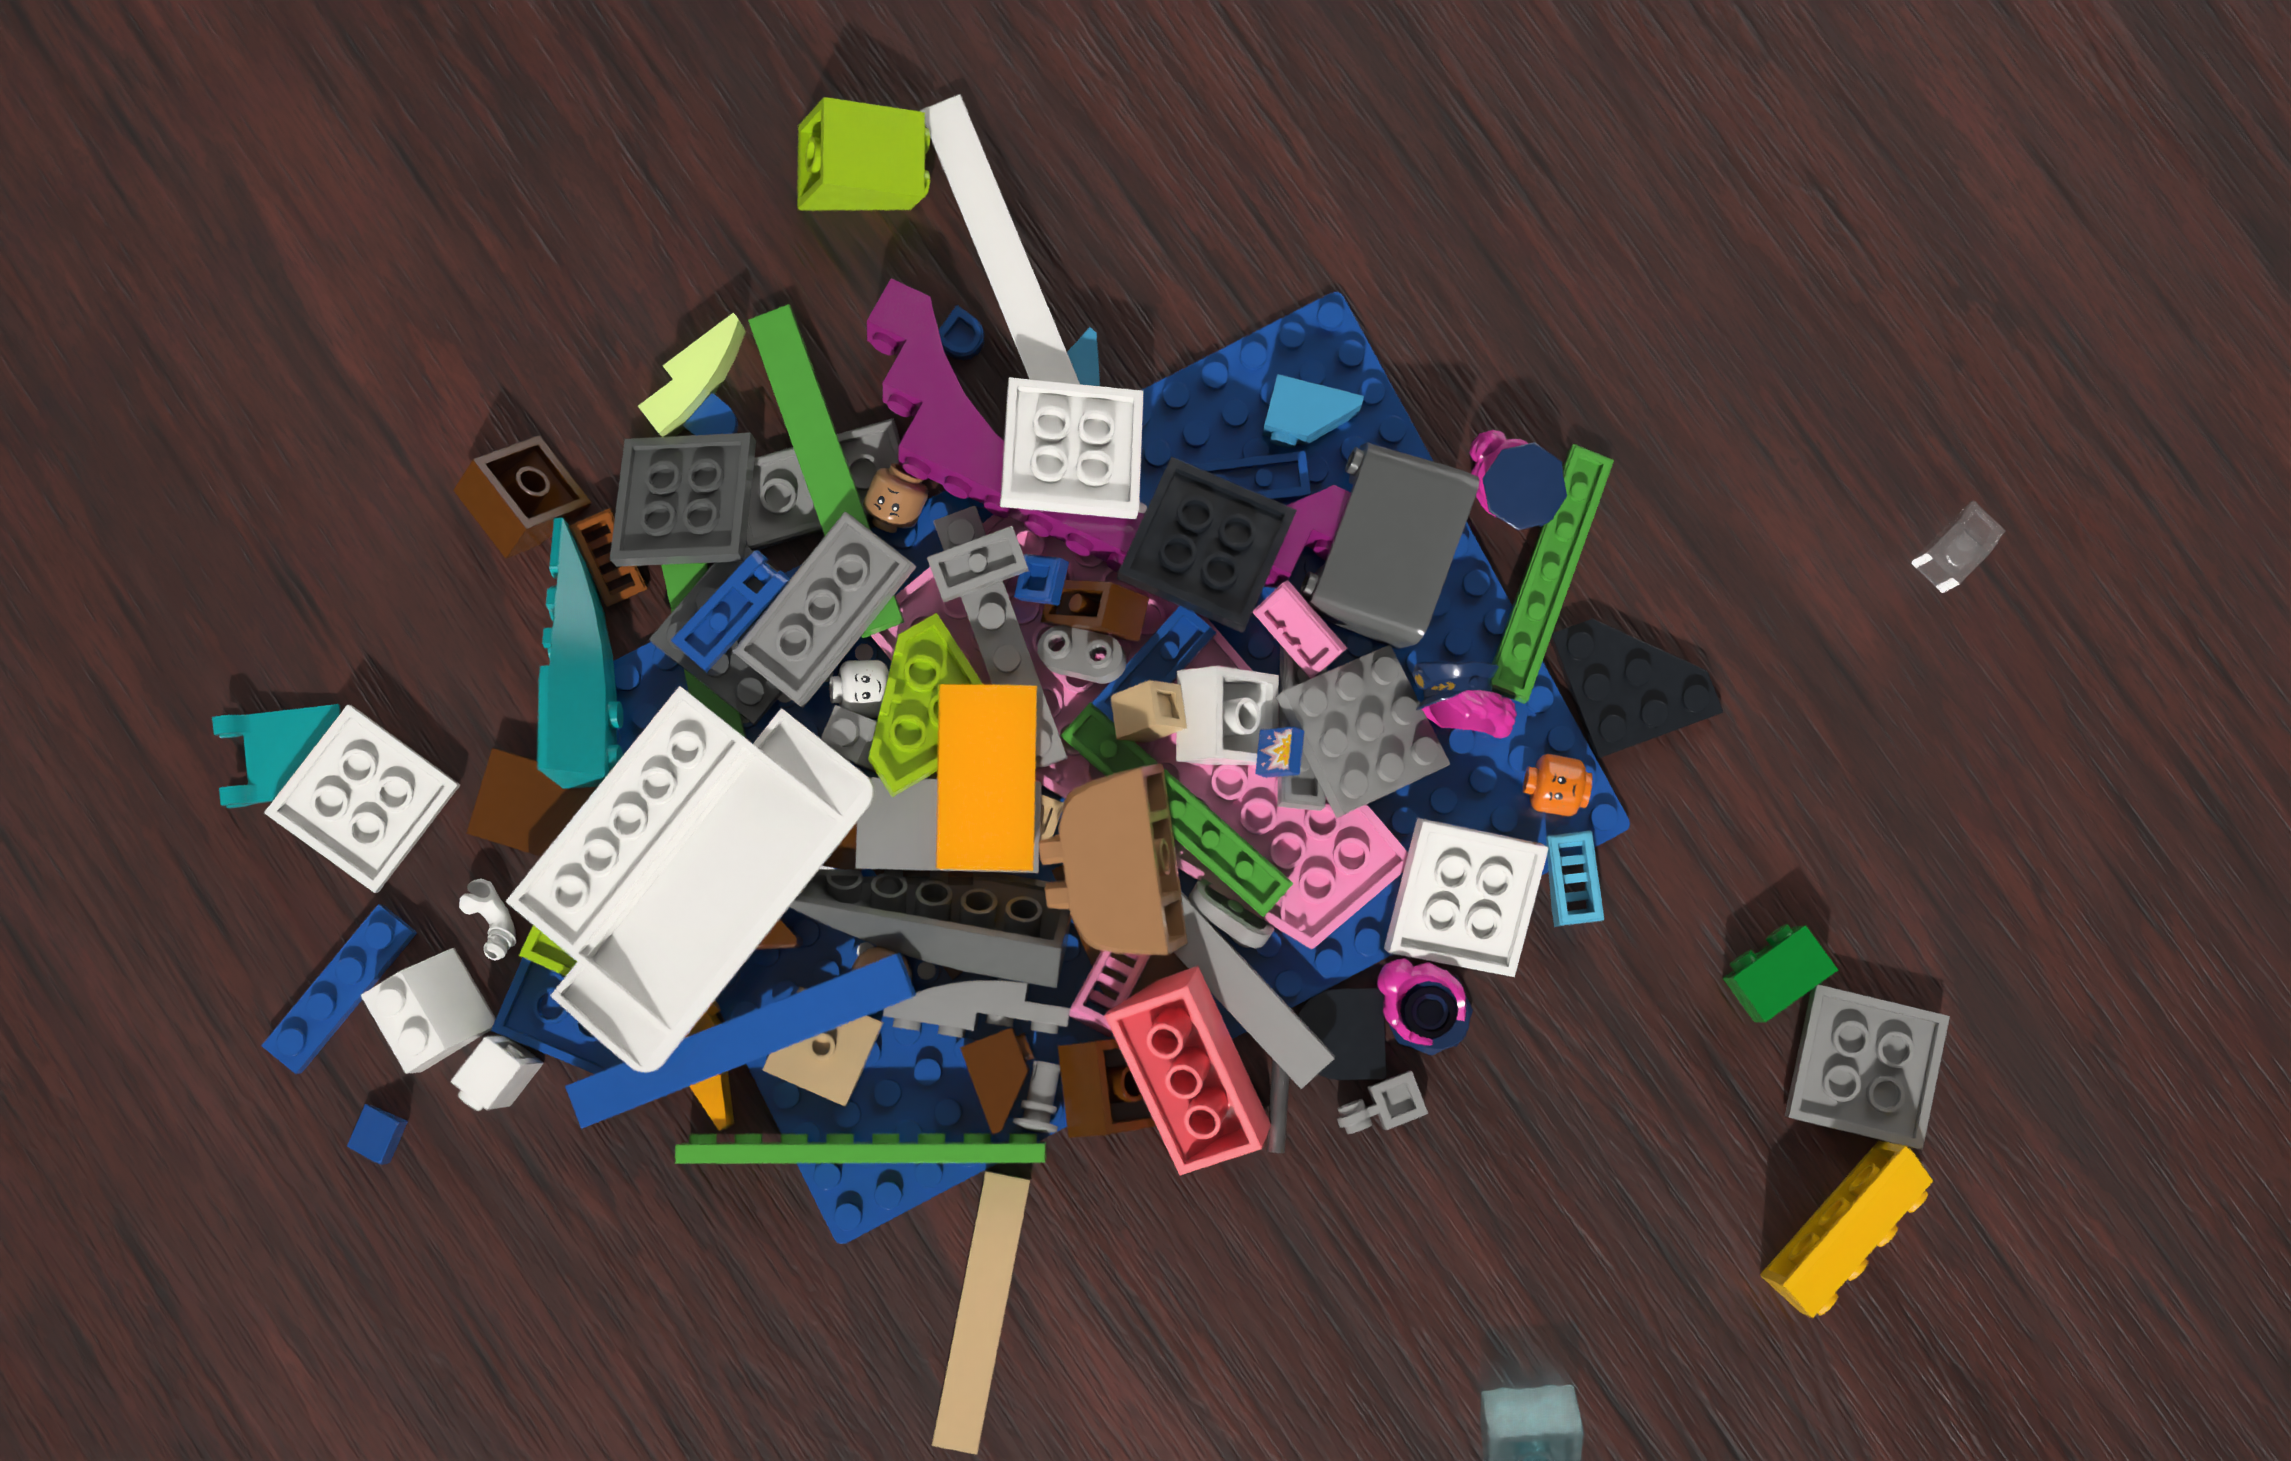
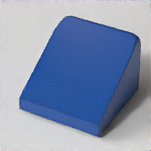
[347,1104,408,1165]

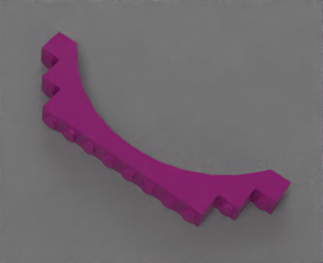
[867,278,1351,588]

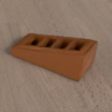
[569,508,648,607]

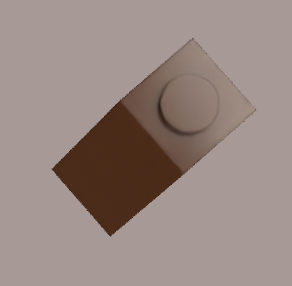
[1041,580,1149,641]
[960,1027,1034,1134]

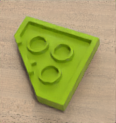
[868,613,983,797]

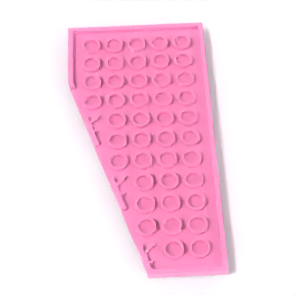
[871,514,1408,950]

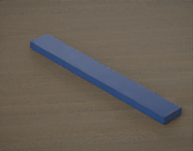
[565,953,917,1129]

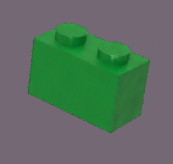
[1723,924,1838,1023]

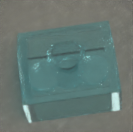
[1480,1385,1584,1461]

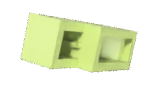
[638,313,746,437]

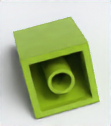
[798,97,930,210]

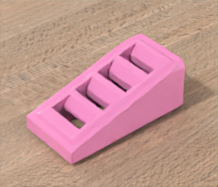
[1070,950,1151,1037]

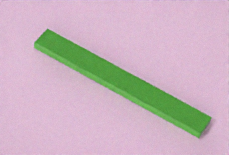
[748,304,905,638]

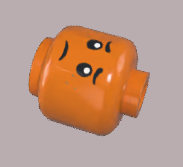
[1523,754,1592,816]

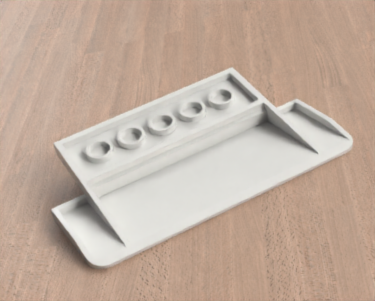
[506,686,874,1072]

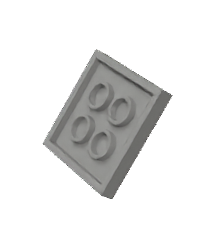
[1276,645,1450,818]
[1784,985,1950,1150]

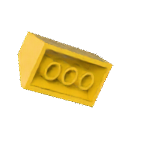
[1760,1141,1933,1318]

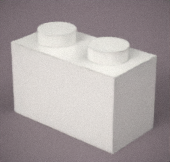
[450,1036,544,1111]

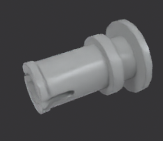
[1013,1061,1061,1133]

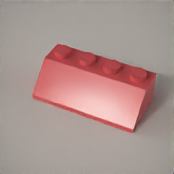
[1105,966,1271,1175]

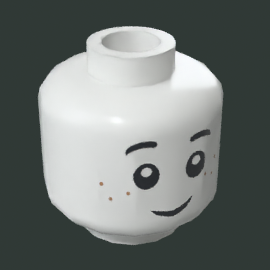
[829,660,889,718]

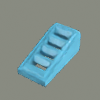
[1546,830,1604,927]

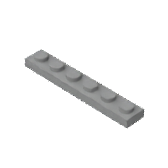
[933,506,1068,770]

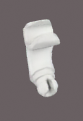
[459,879,516,960]

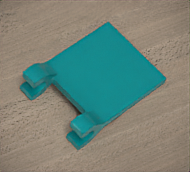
[212,704,341,808]

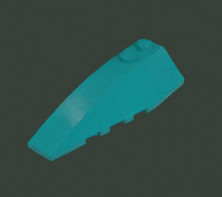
[538,518,623,789]

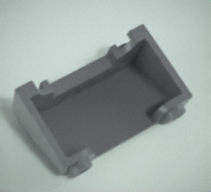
[1299,442,1480,649]

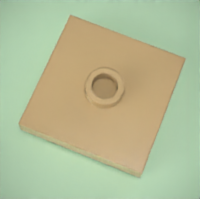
[762,986,884,1107]

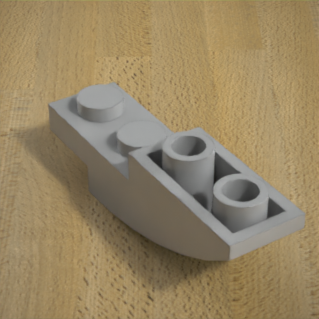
[883,980,1070,1038]

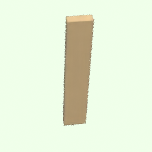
[932,1171,1031,1455]

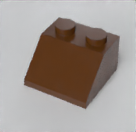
[453,435,592,559]
[1058,1038,1156,1138]

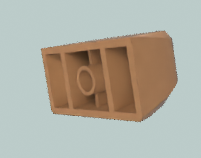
[1038,763,1188,955]

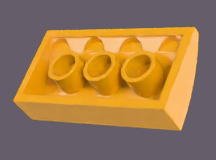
[935,684,1037,871]

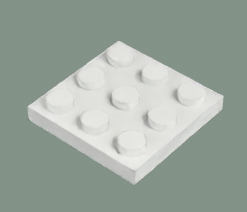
[1000,377,1143,519]
[264,705,460,893]
[1384,818,1549,977]

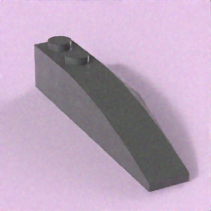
[789,869,1072,988]

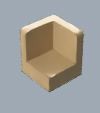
[1111,680,1187,743]

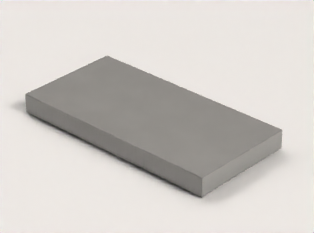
[746,418,901,552]
[732,511,916,708]
[856,777,1041,873]

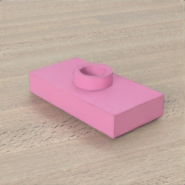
[1253,580,1347,679]

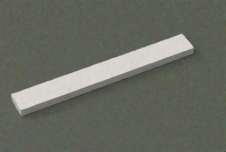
[920,94,1080,384]

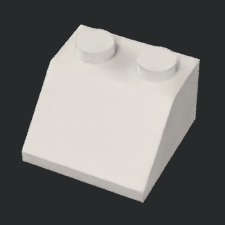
[1176,666,1279,765]
[361,948,496,1074]

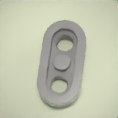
[1037,625,1127,684]
[1188,878,1274,948]

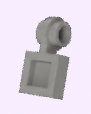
[1337,1070,1428,1134]

